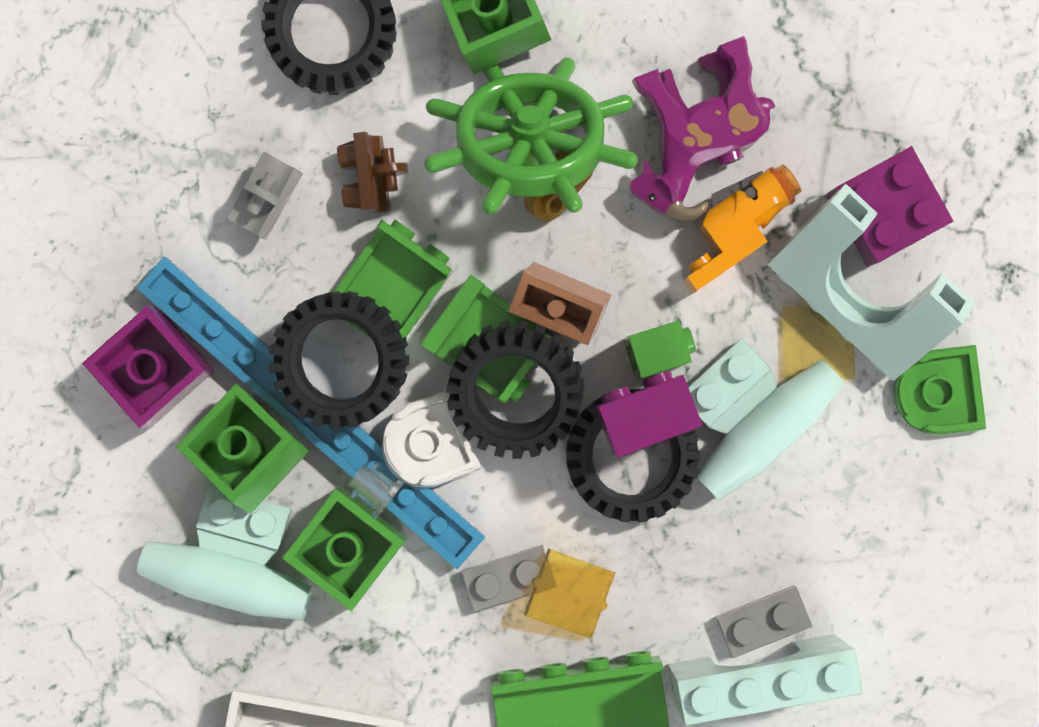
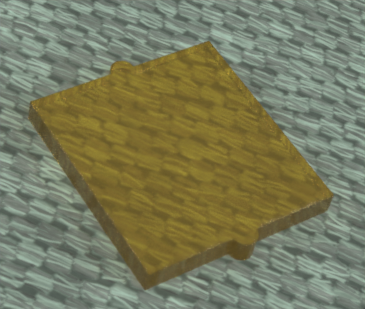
[782,306,855,381]
[524,548,616,639]

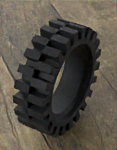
[261,0,397,95]
[269,291,409,429]
[446,320,584,459]
[566,389,700,523]

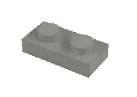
[461,544,556,612]
[715,585,813,658]

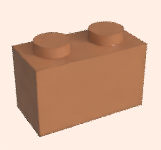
[508,262,612,345]

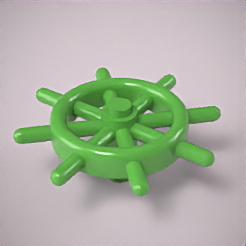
[424,57,638,214]

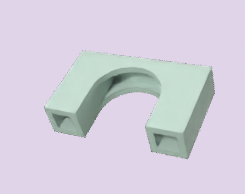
[767,184,975,381]
[668,634,863,726]

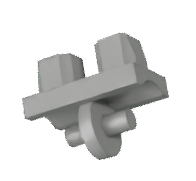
[226,151,303,240]

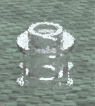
[348,463,404,519]

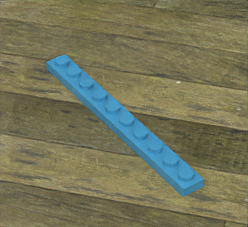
[136,256,486,569]

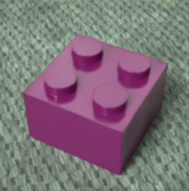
[827,146,954,267]
[82,305,214,428]
[595,370,703,458]

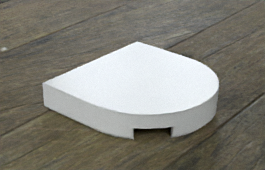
[381,390,481,488]

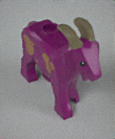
[629,36,775,223]

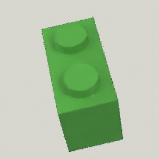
[623,320,696,379]

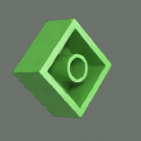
[441,0,551,74]
[176,384,309,514]
[282,486,408,612]

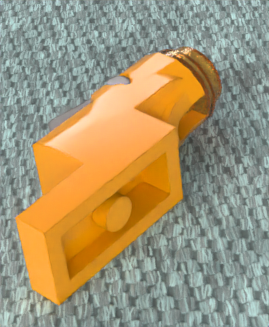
[684,164,802,293]

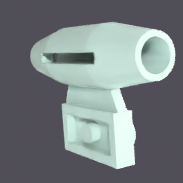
[689,338,845,500]
[137,486,313,620]

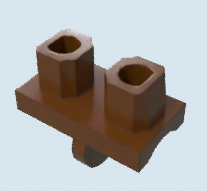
[337,132,408,213]

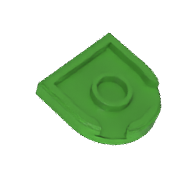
[893,345,987,434]

